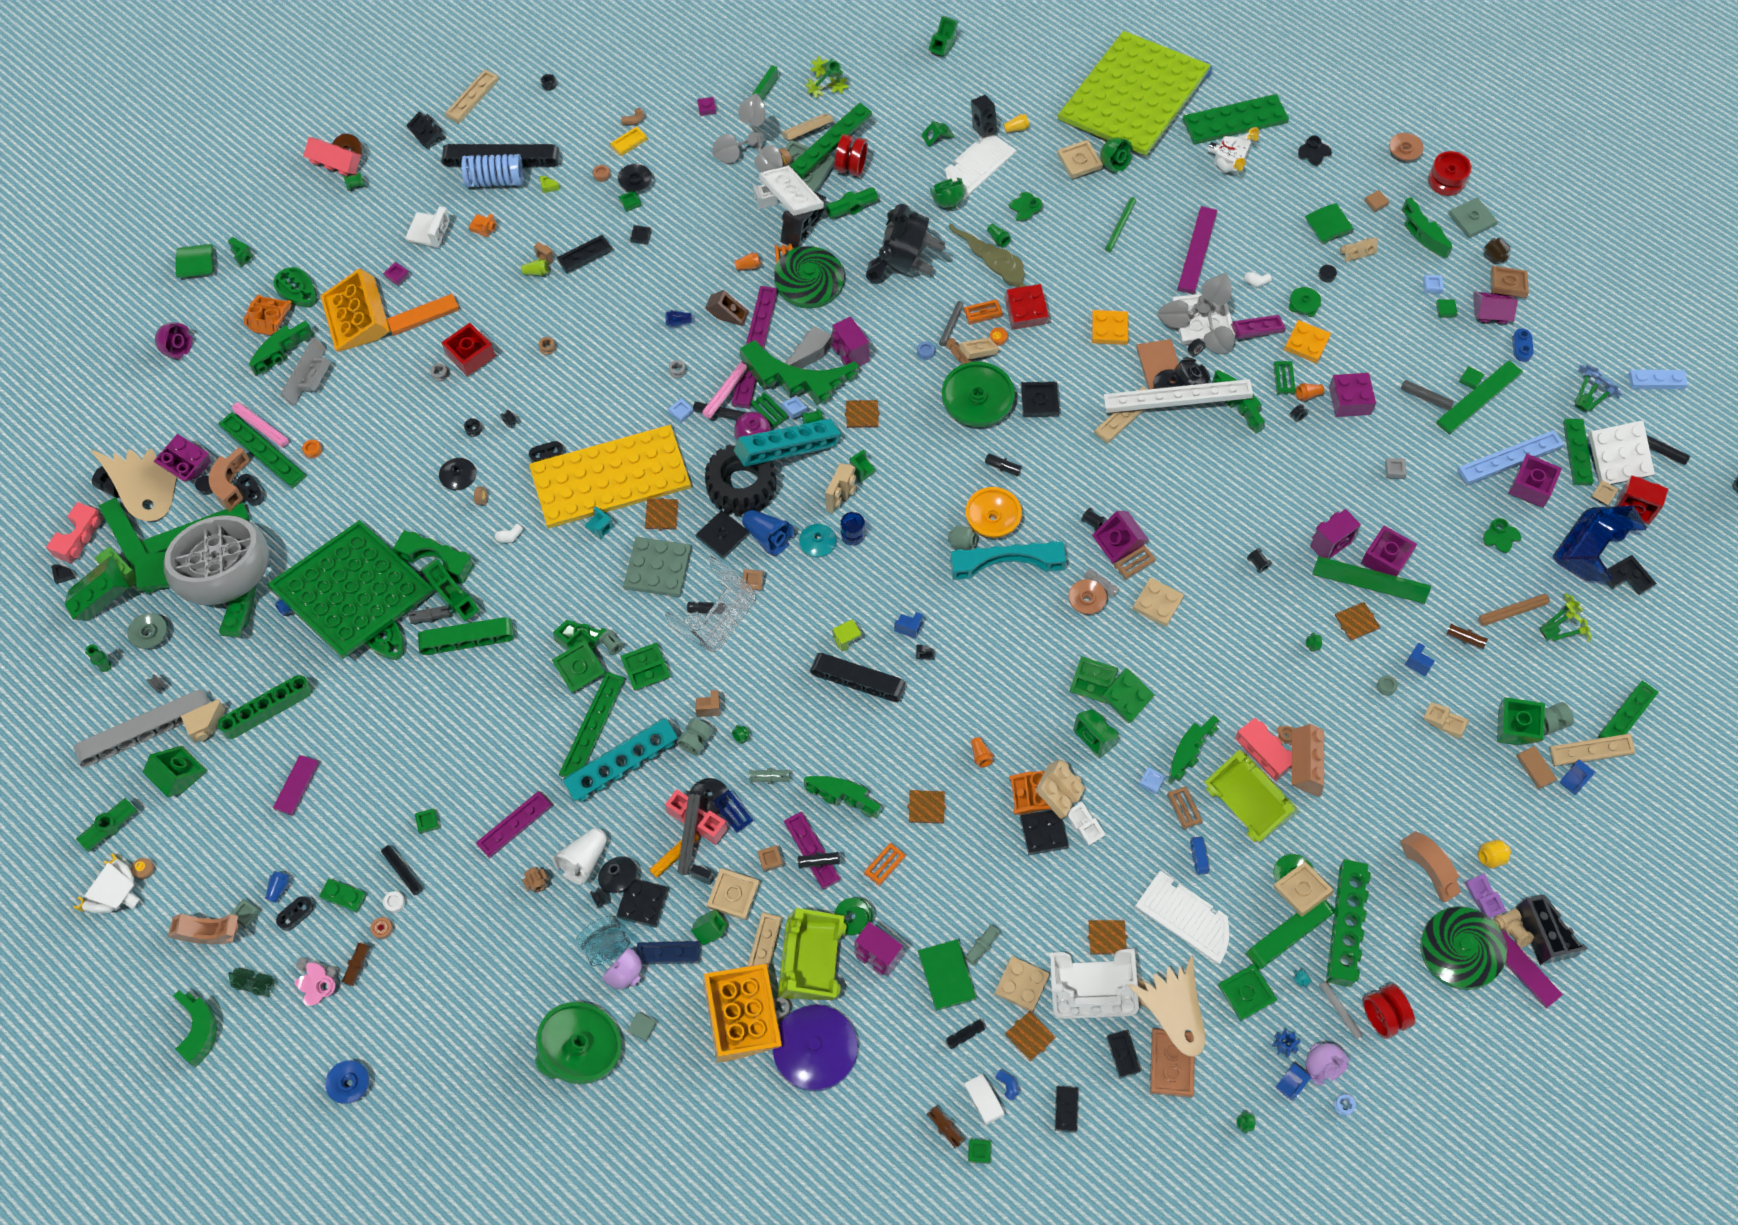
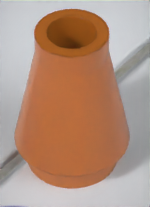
[734,252,761,271]
[1296,383,1324,401]
[970,737,993,768]

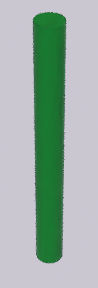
[1105,197,1136,252]

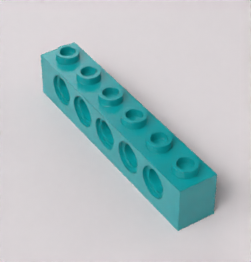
[734,418,841,467]
[561,718,678,802]

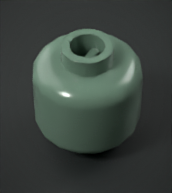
[948,526,977,550]

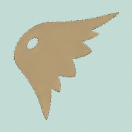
[90,449,177,521]
[1127,955,1205,1057]

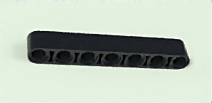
[441,144,559,167]

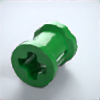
[344,172,365,191]
[801,408,823,424]

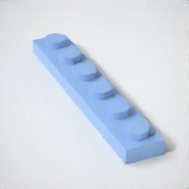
[1457,430,1564,485]

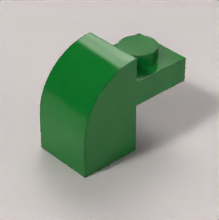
[928,15,959,56]

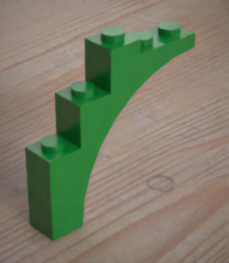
[740,340,859,405]

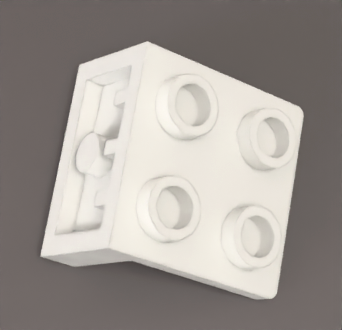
[405,206,450,248]

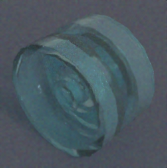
[576,915,631,966]

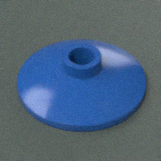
[325,1060,369,1104]

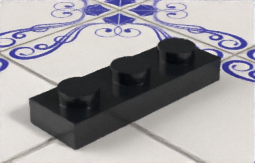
[557,235,612,273]

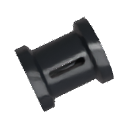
[1081,507,1106,531]
[1247,548,1272,573]

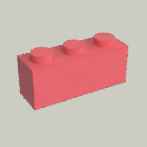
[303,137,361,176]
[1235,718,1292,782]

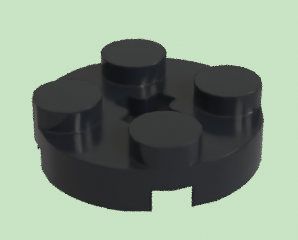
[1175,357,1210,386]

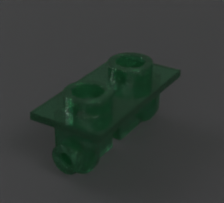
[228,967,275,997]

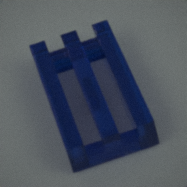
[712,789,753,834]

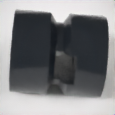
[92,466,120,498]

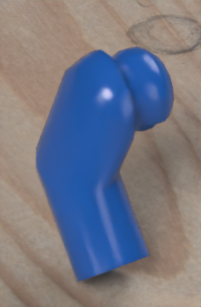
[995,1069,1019,1100]

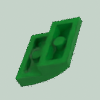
[1305,203,1354,245]
[175,244,214,278]
[620,642,671,691]
[1069,656,1118,704]

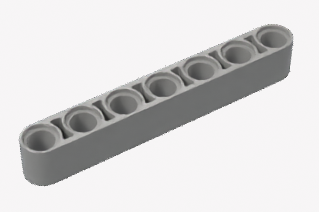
[73,690,210,767]

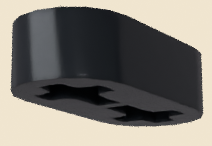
[529,441,564,463]
[237,474,264,506]
[276,896,314,931]

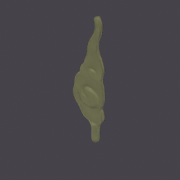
[949,224,1026,288]

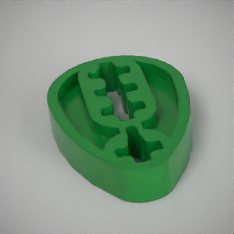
[273,267,317,308]
[365,622,404,660]

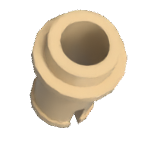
[1493,908,1522,930]

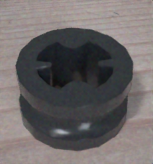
[541,74,557,91]
[1290,404,1309,422]
[500,409,517,428]
[464,418,482,437]
[590,888,607,908]

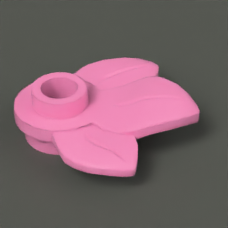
[294,963,335,1005]

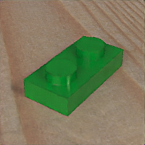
[319,878,366,913]

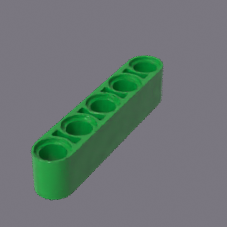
[417,617,514,655]
[217,675,312,739]
[1245,899,1335,970]

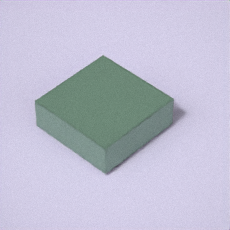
[231,898,261,928]
[627,1012,656,1042]

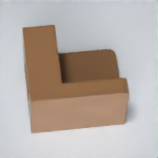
[695,690,720,717]

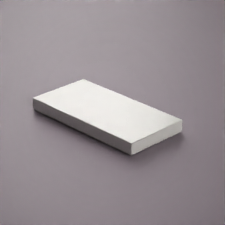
[759,166,824,216]

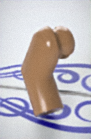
[621,108,645,125]

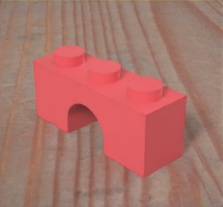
[46,502,103,564]
[665,789,727,845]

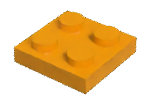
[1092,310,1128,345]
[1284,320,1331,363]

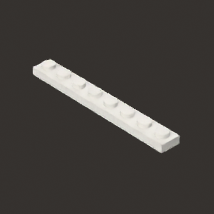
[1104,379,1253,413]

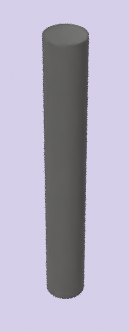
[939,301,964,347]

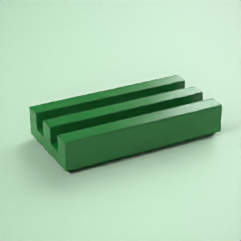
[1273,361,1296,395]
[750,392,788,428]

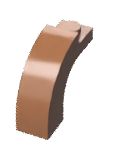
[209,447,250,511]
[1400,831,1461,903]
[168,914,238,944]

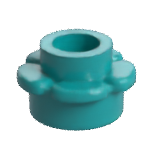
[1293,969,1312,988]

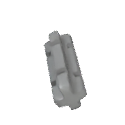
[1084,569,1119,597]
[296,958,338,980]

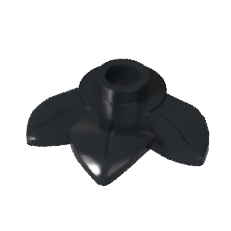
[1298,135,1332,166]

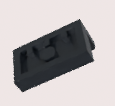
[406,111,446,149]

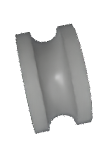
[669,360,686,378]
[430,363,448,382]

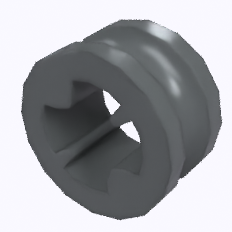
[146,674,166,693]

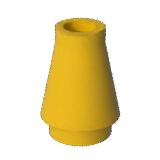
[1003,114,1029,133]

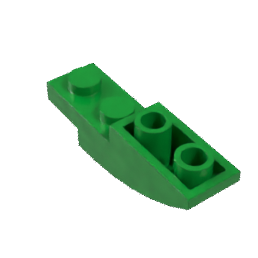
[1402,197,1453,258]
[249,320,314,377]
[1212,370,1265,434]
[219,584,257,637]
[1168,715,1220,784]
[804,776,881,819]

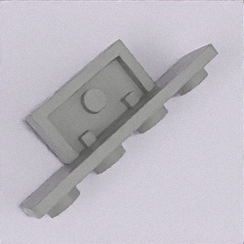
[281,338,331,405]

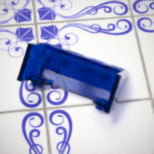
[1553,506,1647,581]

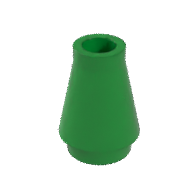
[987,224,1011,247]

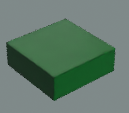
[618,191,642,212]
[1436,299,1458,318]
[1459,366,1485,390]
[415,808,439,834]
[968,1139,991,1164]

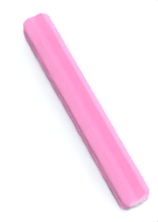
[702,363,748,419]
[232,402,289,447]

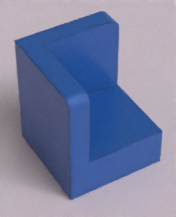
[894,612,923,639]
[1405,642,1435,677]
[1560,759,1595,795]
[1276,1064,1312,1102]

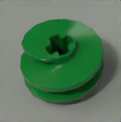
[835,897,874,936]

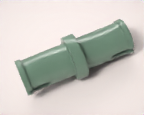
[749,768,790,784]
[964,925,1000,966]

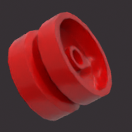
[834,134,868,177]
[1428,151,1472,196]
[1363,984,1415,1039]

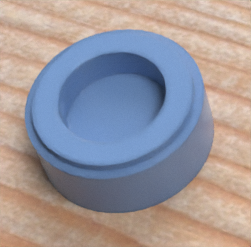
[917,342,935,360]

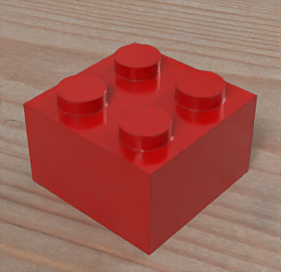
[1004,284,1049,330]
[441,322,496,376]
[1613,475,1669,525]

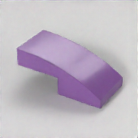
[1464,873,1506,918]

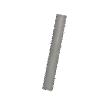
[1319,981,1363,1040]

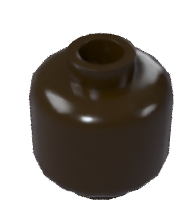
[1484,237,1511,263]

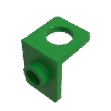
[922,121,955,146]

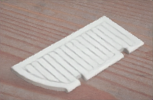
[944,134,1016,201]
[1135,870,1229,964]

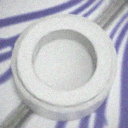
[383,891,405,913]

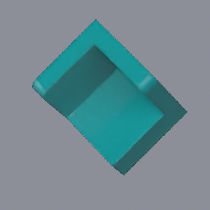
[585,506,613,540]

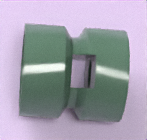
[1544,702,1574,735]
[677,718,713,756]

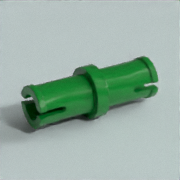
[85,644,112,672]

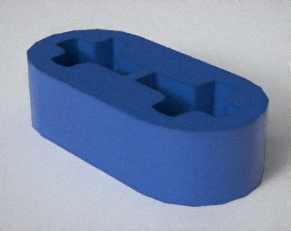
[1190,836,1209,875]

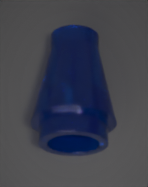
[665,310,692,327]

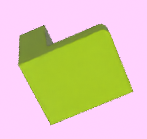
[832,619,861,652]

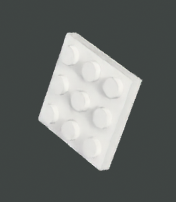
[1171,294,1235,345]
[1588,420,1655,484]

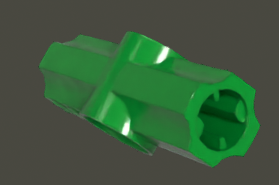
[826,187,878,219]
[76,798,138,853]

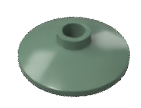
[127,613,167,649]

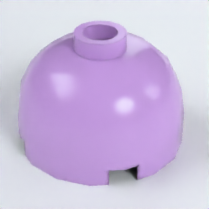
[601,947,642,989]
[1305,1043,1350,1085]

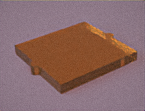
[845,400,880,428]
[645,497,678,531]
[1335,602,1380,641]
[907,790,946,824]
[1087,920,1128,955]
[1005,1011,1056,1062]

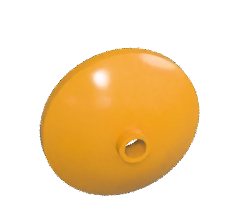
[965,487,1022,538]

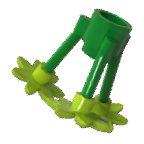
[804,56,849,98]
[1539,593,1592,642]

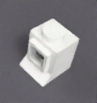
[753,184,778,209]

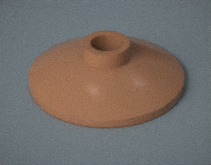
[1389,133,1424,161]
[1068,579,1107,614]

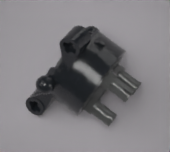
[866,204,946,282]

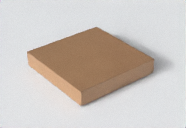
[1490,266,1529,298]

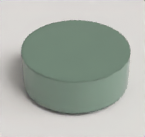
[1376,675,1398,696]

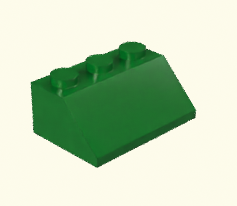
[64,556,129,621]

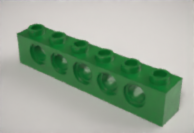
[1326,859,1371,988]

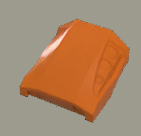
[243,295,292,335]
[1009,771,1051,815]

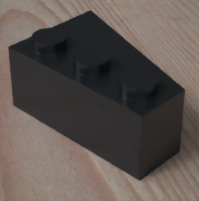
[780,191,826,248]
[1516,894,1588,965]

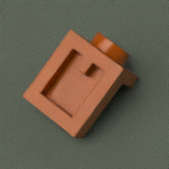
[469,214,496,237]

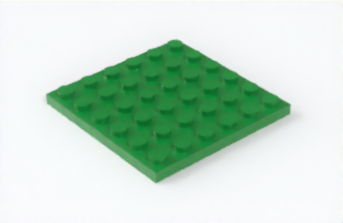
[267,520,434,659]

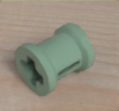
[599,630,624,655]

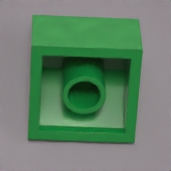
[1497,697,1545,745]
[1073,709,1119,759]
[142,746,207,797]

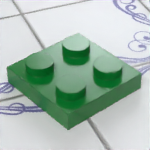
[552,640,606,694]
[1101,668,1155,723]
[1218,964,1277,1022]

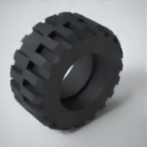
[705,444,777,516]

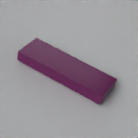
[1231,315,1286,339]
[273,755,319,816]

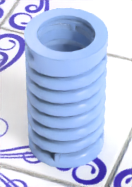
[462,154,523,187]

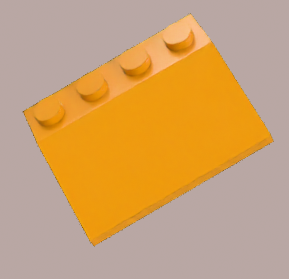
[320,268,390,352]
[703,964,782,1063]

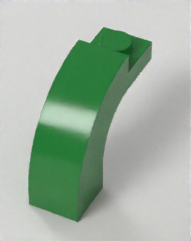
[421,558,479,622]
[173,990,217,1068]

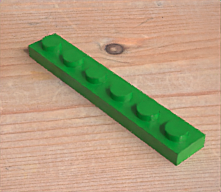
[790,102,872,179]

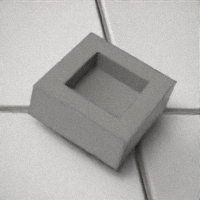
[1385,458,1407,478]

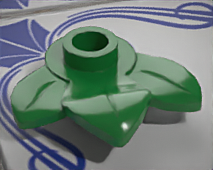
[1008,192,1043,221]
[1484,518,1521,553]

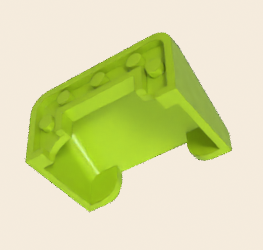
[1204,750,1299,843]
[778,908,846,1000]

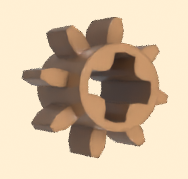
[522,867,549,893]

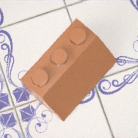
[1292,724,1325,797]

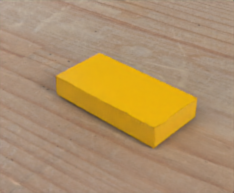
[610,126,648,157]

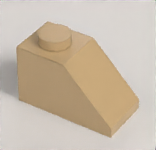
[181,699,225,743]

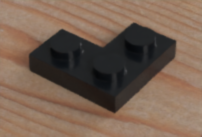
[1600,555,1657,595]

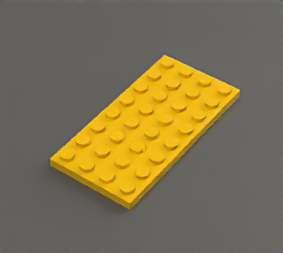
[529,424,691,529]

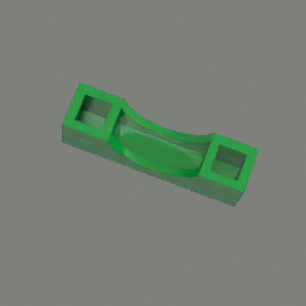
[393,530,474,584]

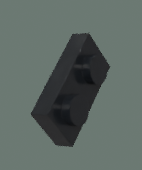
[1106,1030,1140,1079]
[1054,1086,1078,1133]

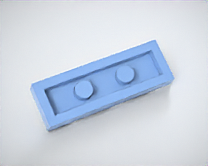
[1628,370,1688,389]

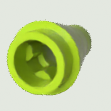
[521,258,549,276]

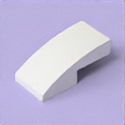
[1066,802,1106,846]
[964,1074,1005,1125]

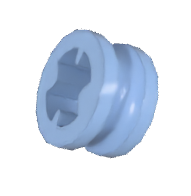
[1334,1094,1356,1116]

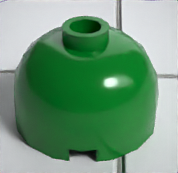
[1100,137,1133,173]
[930,178,965,209]

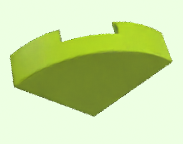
[539,176,560,193]

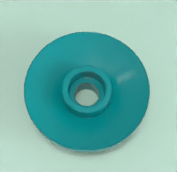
[799,524,837,558]

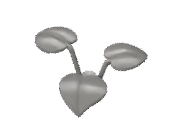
[712,94,783,172]
[1157,273,1235,354]

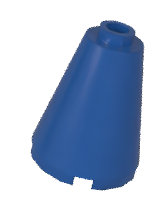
[742,510,794,556]

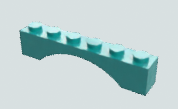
[950,541,1067,580]

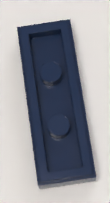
[637,941,700,965]

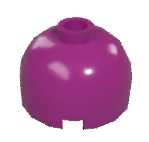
[155,322,193,359]
[734,412,770,441]

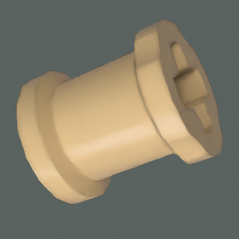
[1505,920,1534,948]

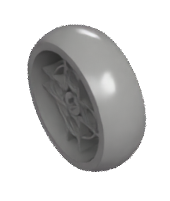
[164,516,269,605]

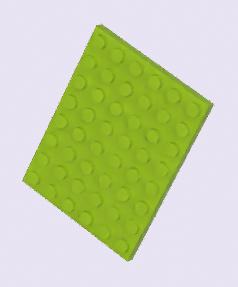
[1058,30,1211,156]

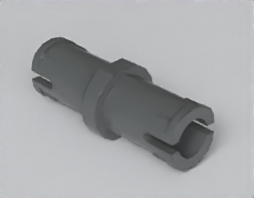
[408,605,449,624]

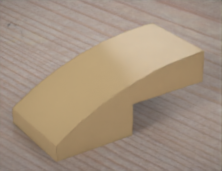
[1423,702,1469,739]

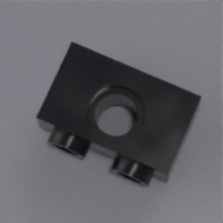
[971,94,997,138]

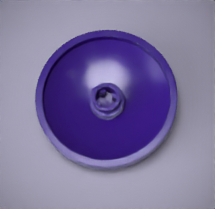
[772,1005,857,1092]

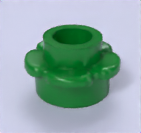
[1306,633,1322,651]
[732,725,750,744]
[1237,1111,1255,1133]

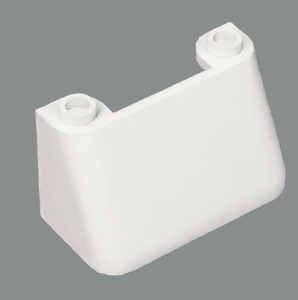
[1050,949,1139,1019]

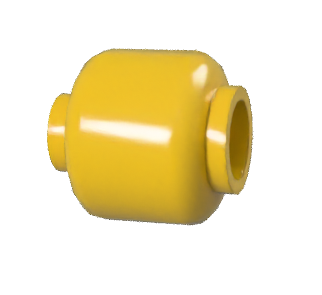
[1478,839,1511,869]

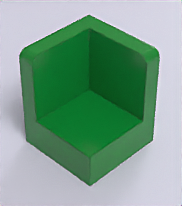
[849,449,875,482]
[691,909,728,945]

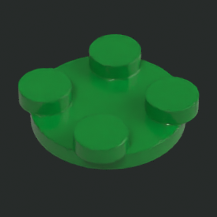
[1288,287,1321,317]

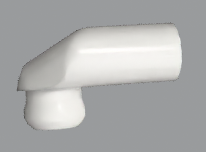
[1244,272,1272,287]
[495,524,523,543]

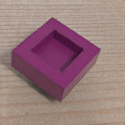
[697,97,716,116]
[383,262,410,286]

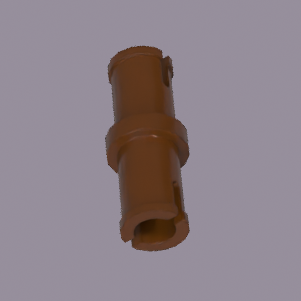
[1446,623,1488,650]
[341,942,370,987]
[927,1106,965,1149]

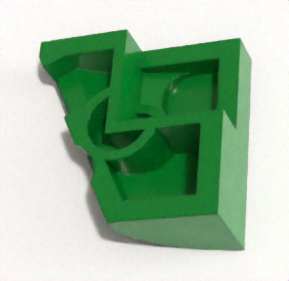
[553,620,607,652]

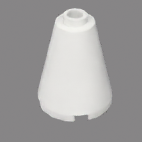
[553,829,607,885]

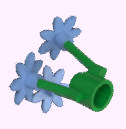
[1574,364,1622,412]

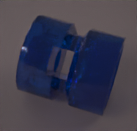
[840,512,865,546]

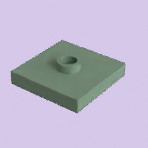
[1448,197,1498,238]

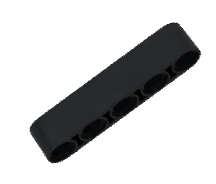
[810,653,906,702]

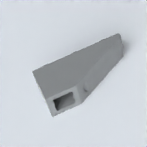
[785,326,832,369]

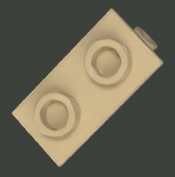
[1340,237,1378,262]

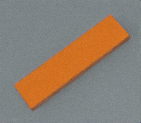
[386,294,460,336]

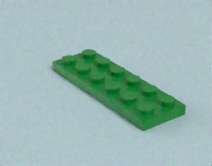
[1182,94,1289,145]

